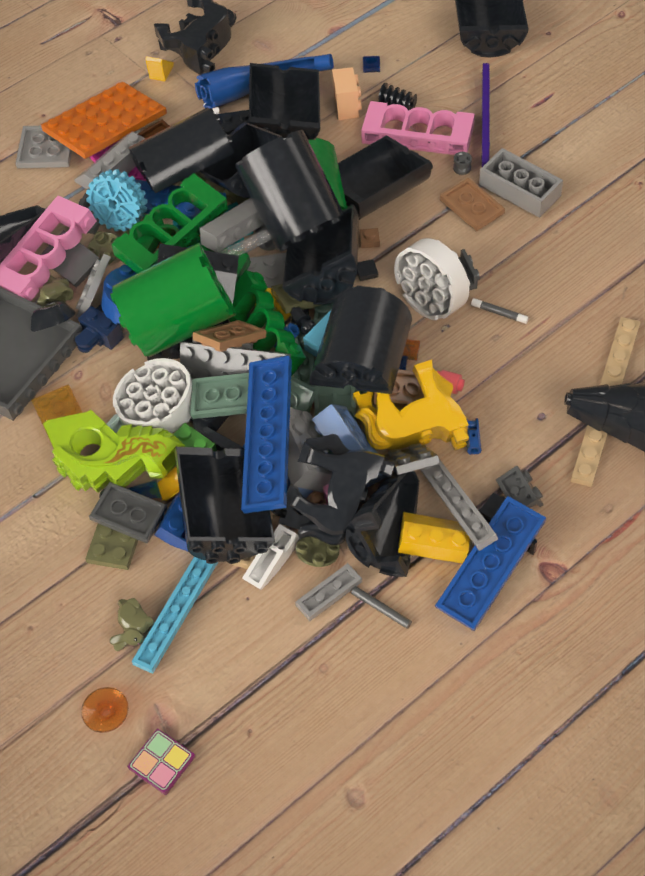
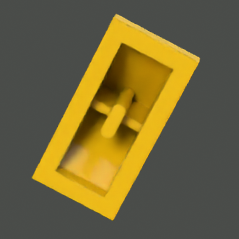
[146,57,174,81]

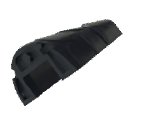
[0,205,46,264]
[564,382,645,452]
[346,471,420,577]

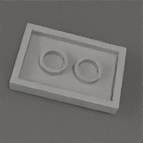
[75,254,111,318]

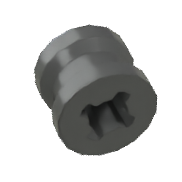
[453,152,472,175]

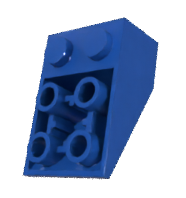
[154,493,188,551]

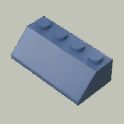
[312,404,389,488]

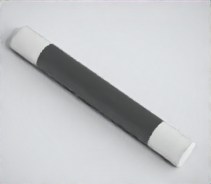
[471,298,529,324]

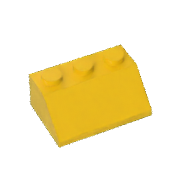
[398,512,470,564]

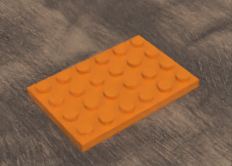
[41,81,167,159]

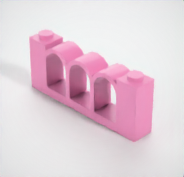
[361,101,475,155]
[0,196,97,301]

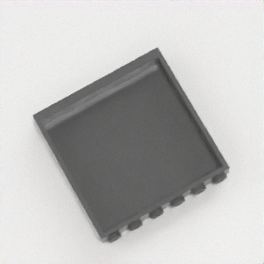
[0,287,83,421]

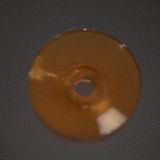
[81,687,129,733]

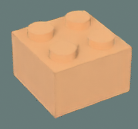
[332,67,362,120]

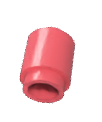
[437,370,465,394]

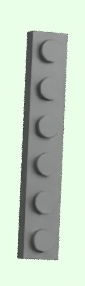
[420,459,498,551]

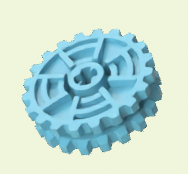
[86,169,148,232]

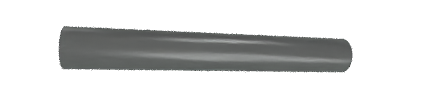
[351,586,412,629]

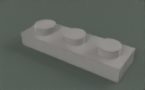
[295,563,362,621]

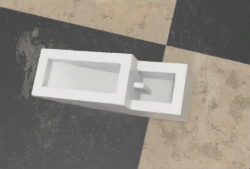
[242,524,300,590]

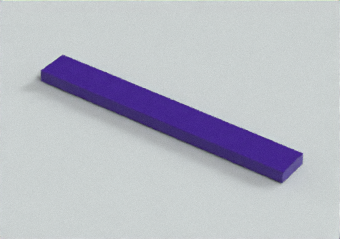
[481,63,490,168]

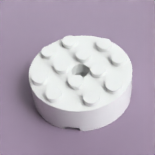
[394,238,470,320]
[113,358,192,433]

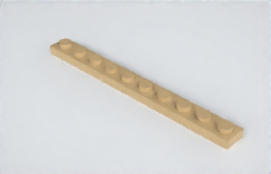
[571,317,641,487]

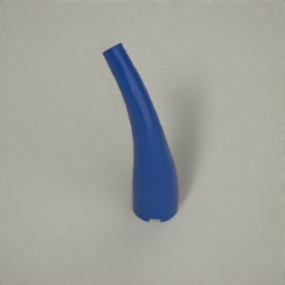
[195,54,334,109]

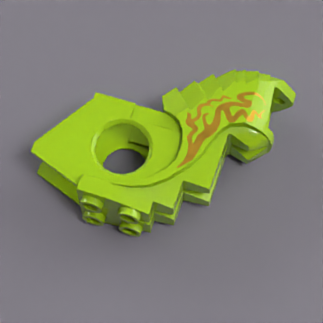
[43,409,186,493]

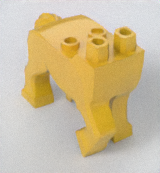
[353,359,469,450]

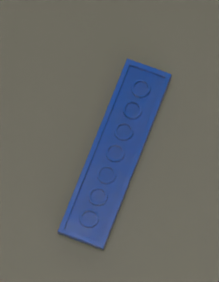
[241,356,292,514]

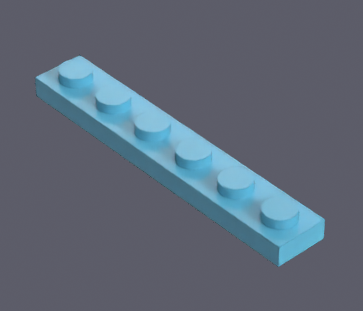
[132,557,218,674]

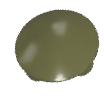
[88,231,118,264]
[296,537,340,567]

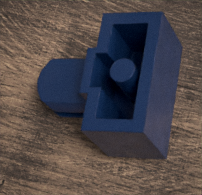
[75,306,124,353]

